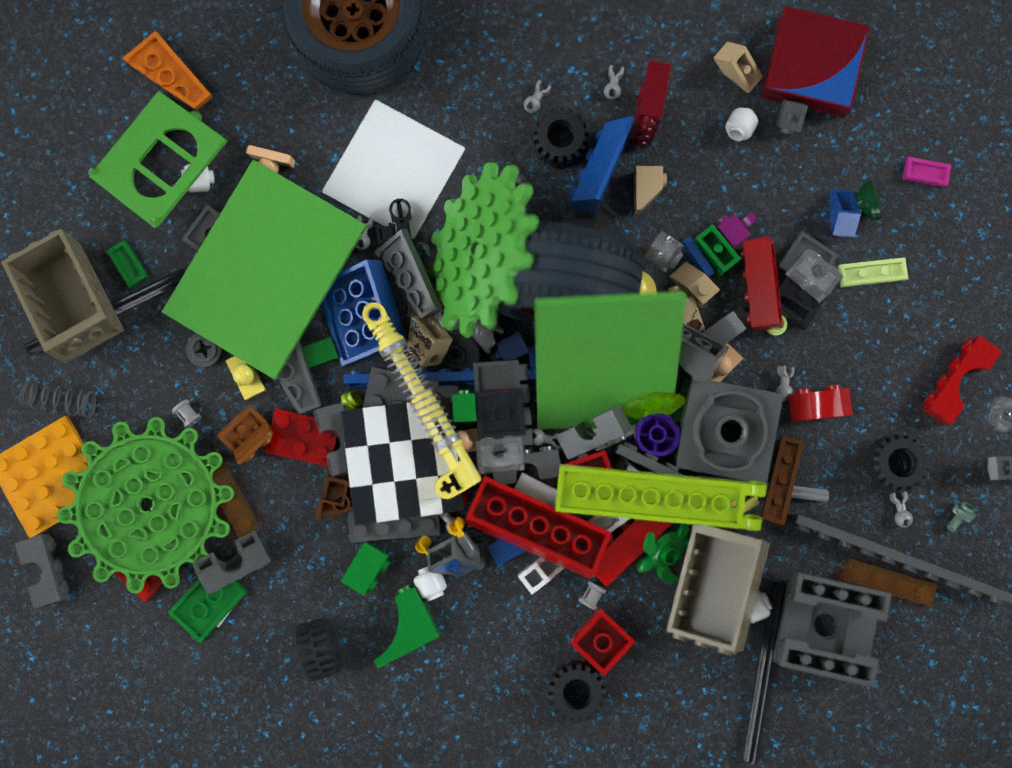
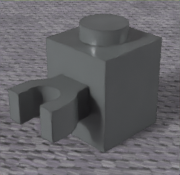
[776,99,808,135]

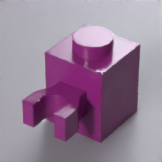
[716,212,757,249]

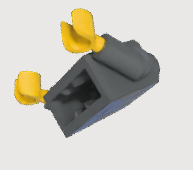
[415,517,485,576]

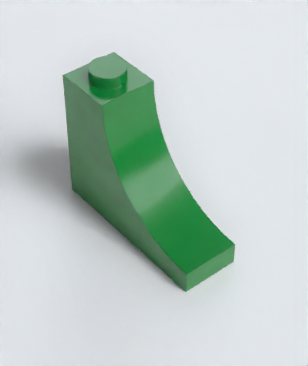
[373,584,440,669]

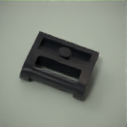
[779,273,826,331]

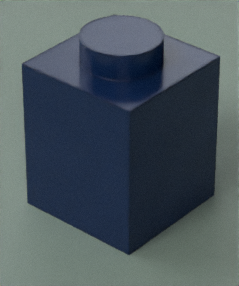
[494,332,529,361]

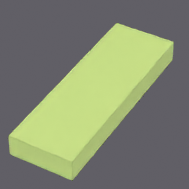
[838,257,908,288]

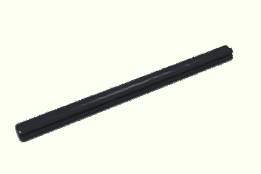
[24,269,186,355]
[744,582,786,764]

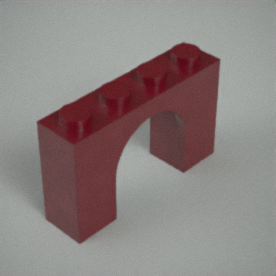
[630,60,672,147]

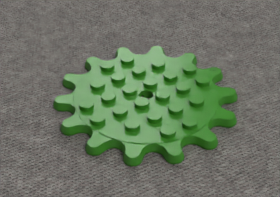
[426,162,538,338]
[57,417,234,593]

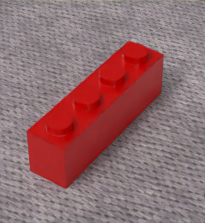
[740,236,783,332]
[595,519,672,587]

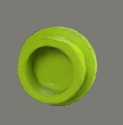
[341,390,363,410]

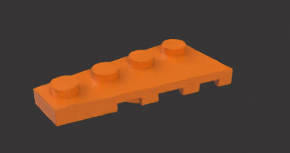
[122,31,213,111]

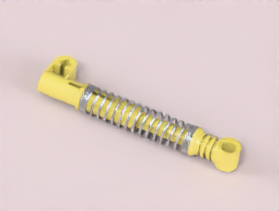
[363,303,482,499]

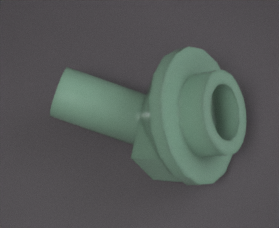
[947,502,976,532]

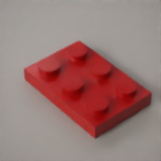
[265,409,338,467]

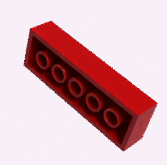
[465,476,612,579]

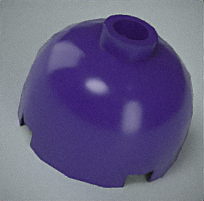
[634,412,680,459]

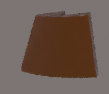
[315,469,353,520]

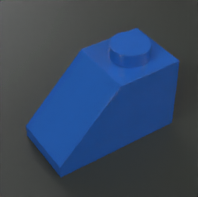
[829,189,861,237]

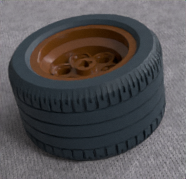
[282,0,427,95]
[497,222,645,325]

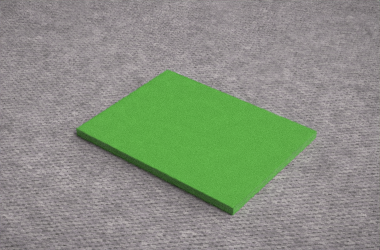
[162,160,367,380]
[535,292,687,430]

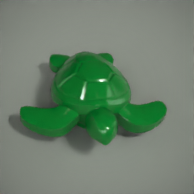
[636,523,690,583]

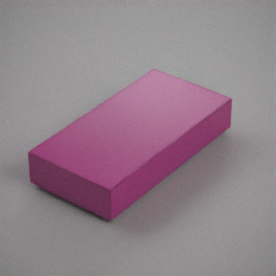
[902,157,952,188]

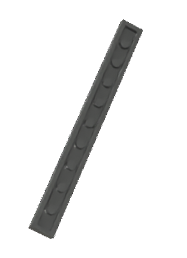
[791,514,1012,606]

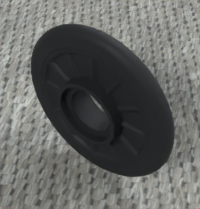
[440,330,481,372]

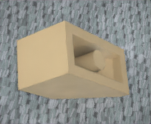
[714,42,763,93]
[634,166,667,215]
[669,262,720,309]

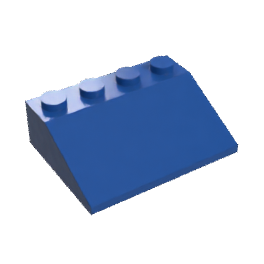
[568,116,635,217]
[322,259,407,367]

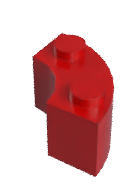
[788,385,853,422]

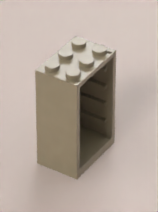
[1,229,124,364]
[666,525,770,655]

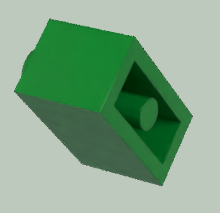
[693,224,741,277]
[452,390,477,425]
[341,541,390,596]

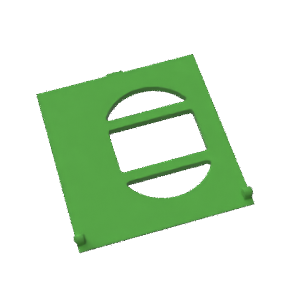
[89,91,227,228]

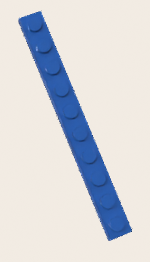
[344,366,536,388]

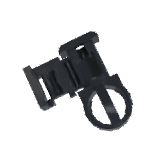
[375,198,415,246]

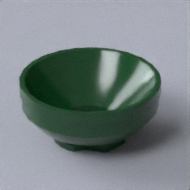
[855,180,881,221]

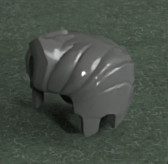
[472,312,504,354]

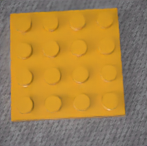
[0,416,88,539]

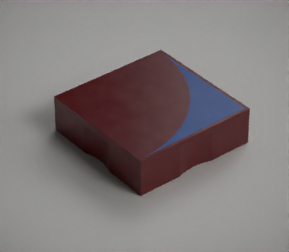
[760,6,871,118]

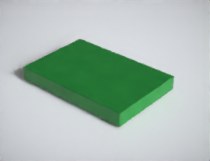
[167,578,248,643]

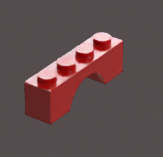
[922,336,1002,425]

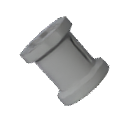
[171,399,202,429]
[578,580,606,610]

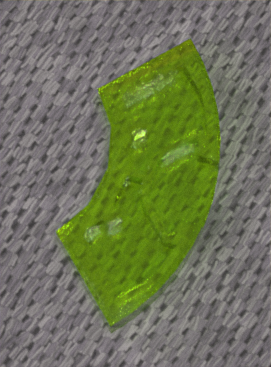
[620,392,685,420]

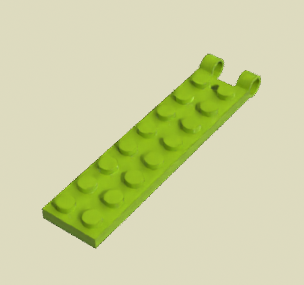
[555,464,767,531]

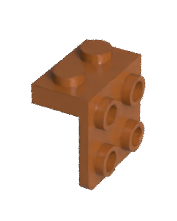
[217,404,273,465]

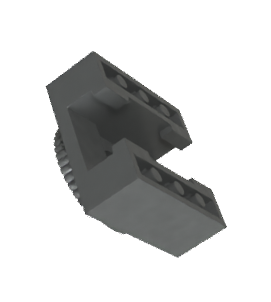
[672,377,784,484]
[772,570,892,687]

